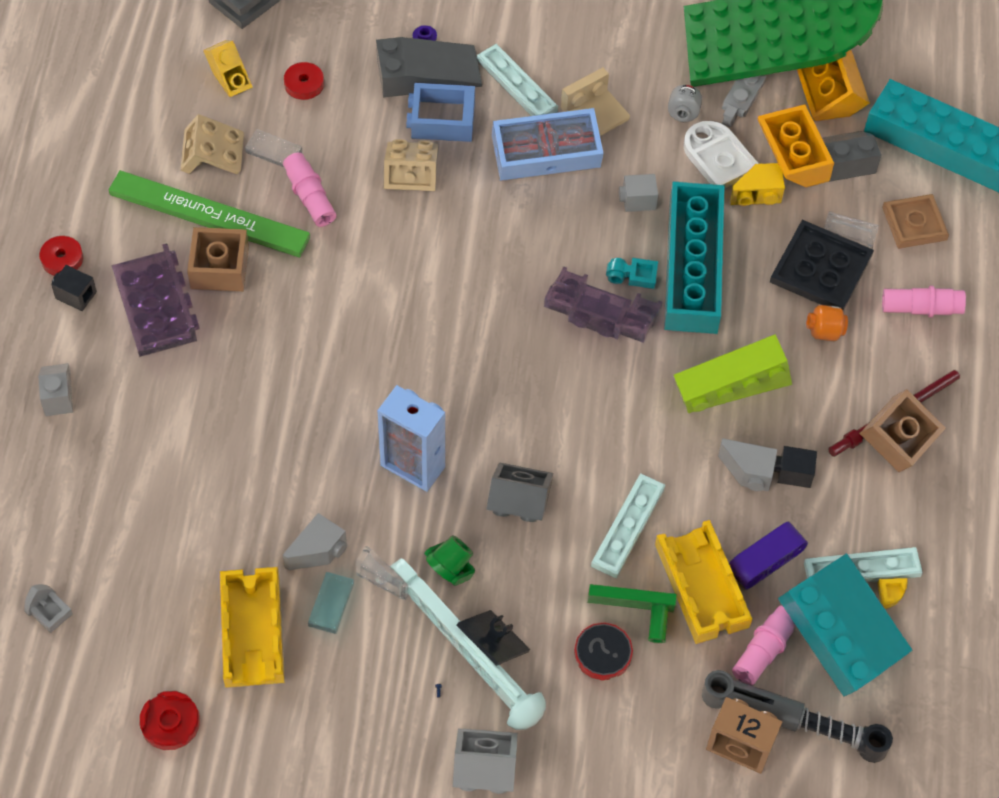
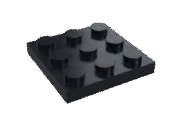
[770,219,874,312]

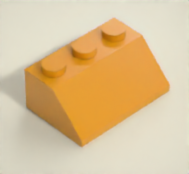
[797,50,870,121]
[757,104,834,187]

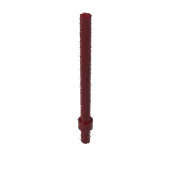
[828,370,960,457]

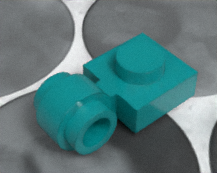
[606,258,658,289]

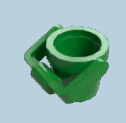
[424,535,475,586]

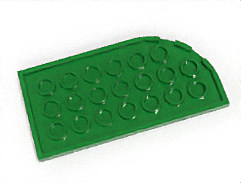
[683,0,883,87]

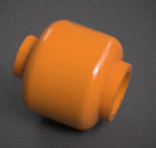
[806,305,848,341]

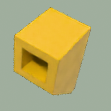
[203,40,253,97]
[730,163,785,206]

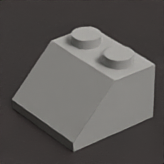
[453,728,518,794]

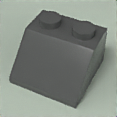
[822,131,882,182]
[486,462,554,522]

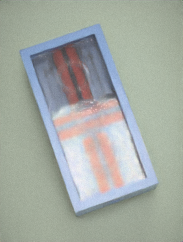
[492,108,604,181]
[377,385,445,492]

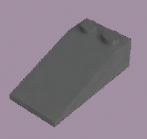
[376,37,482,98]

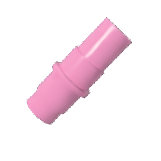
[283,153,337,227]
[882,286,966,318]
[732,606,796,685]

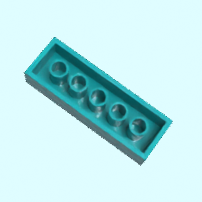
[864,79,999,193]
[664,181,725,334]

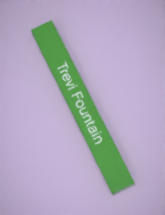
[108,170,310,258]

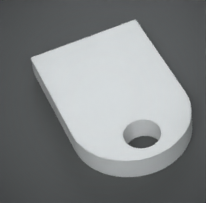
[684,121,759,189]

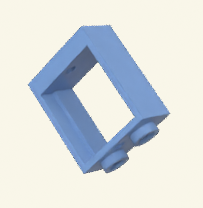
[406,83,475,142]

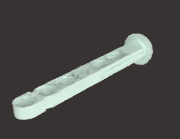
[389,558,546,730]

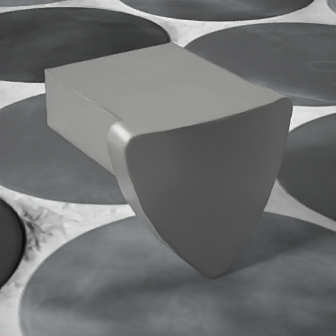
[25,584,73,633]

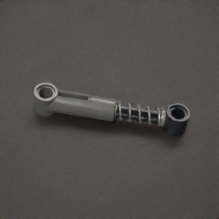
[702,670,893,763]

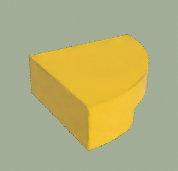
[877,578,908,609]

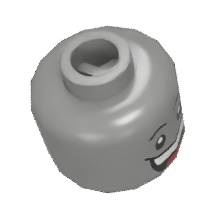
[668,85,702,122]

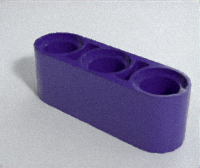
[729,521,808,590]

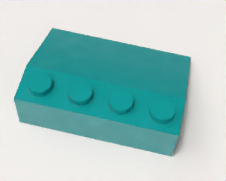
[778,553,913,697]

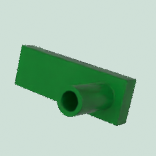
[587,584,677,643]

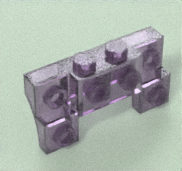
[544,266,662,343]

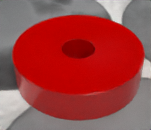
[284,62,324,100]
[39,236,84,276]

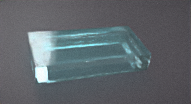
[308,572,354,634]

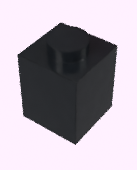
[51,265,97,311]
[774,446,817,488]

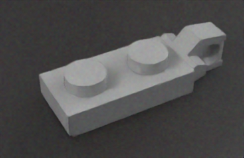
[722,75,767,127]

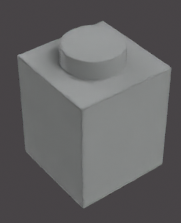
[619,174,658,212]

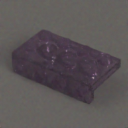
[111,243,200,357]

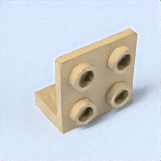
[561,67,630,136]
[180,114,244,174]
[384,139,438,191]

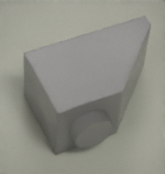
[38,363,73,416]
[718,438,777,491]
[283,513,347,570]

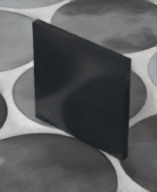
[456,610,530,666]

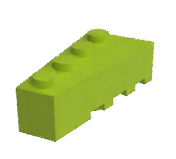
[673,334,792,413]

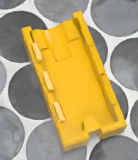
[655,520,752,644]
[220,567,285,688]

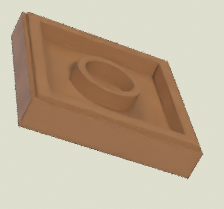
[882,194,949,249]

